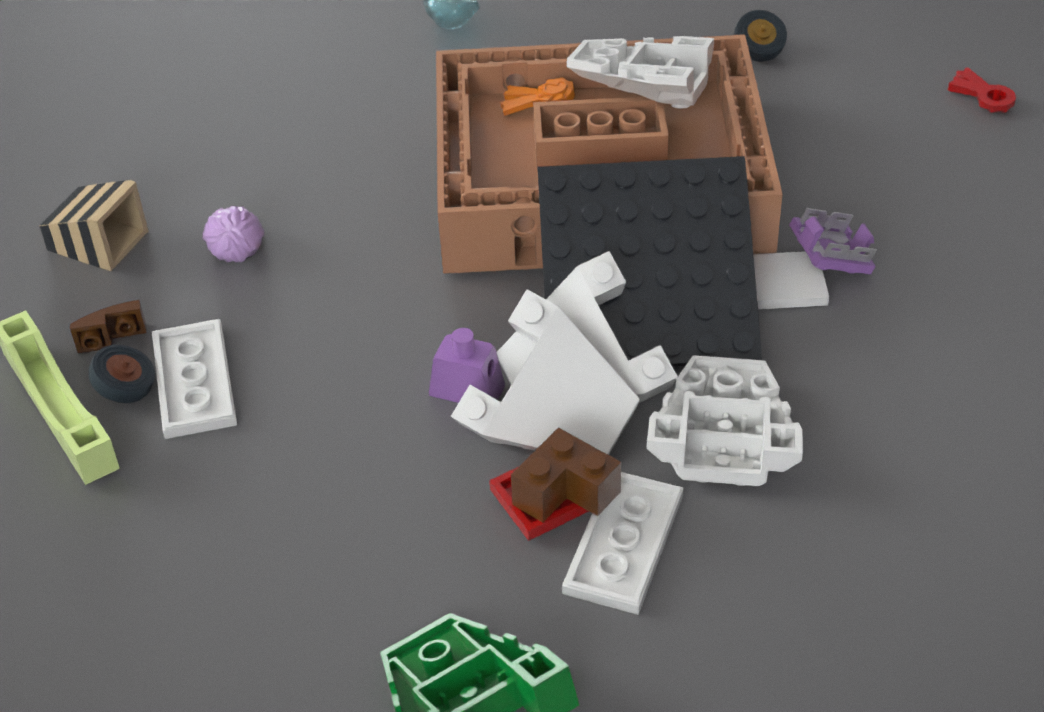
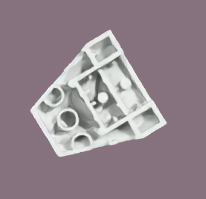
[567,36,714,108]
[647,355,803,486]

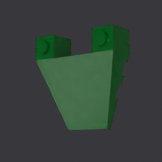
[380,613,579,712]

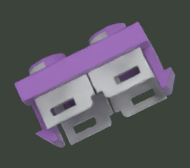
[789,208,877,274]

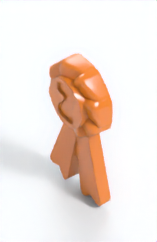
[500,77,575,115]

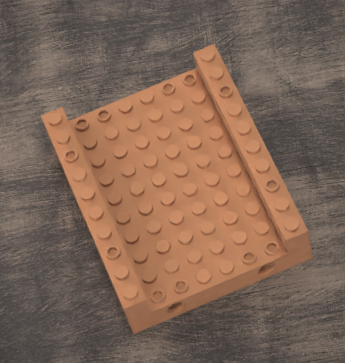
[436,35,783,274]

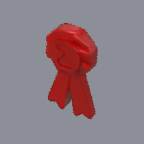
[948,67,1016,113]

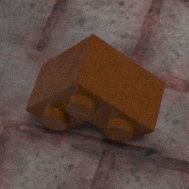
[511,427,621,522]

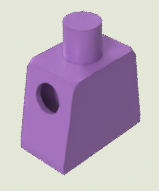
[429,328,505,403]

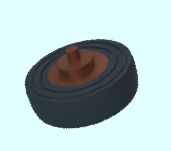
[89,345,155,403]

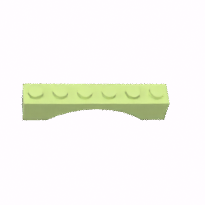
[0,311,120,485]

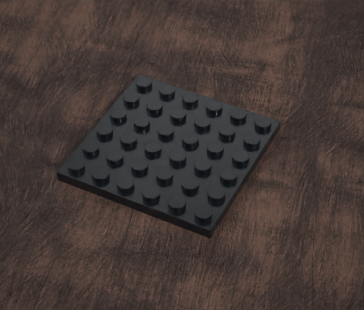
[537,156,762,367]

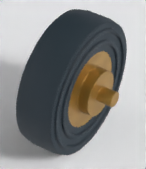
[734,10,787,62]

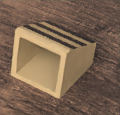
[39,180,148,271]

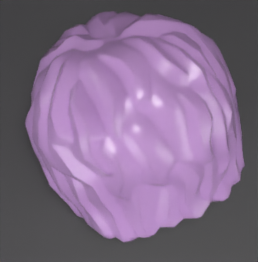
[203,206,264,263]

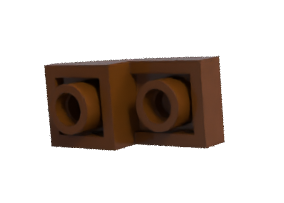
[70,299,147,353]

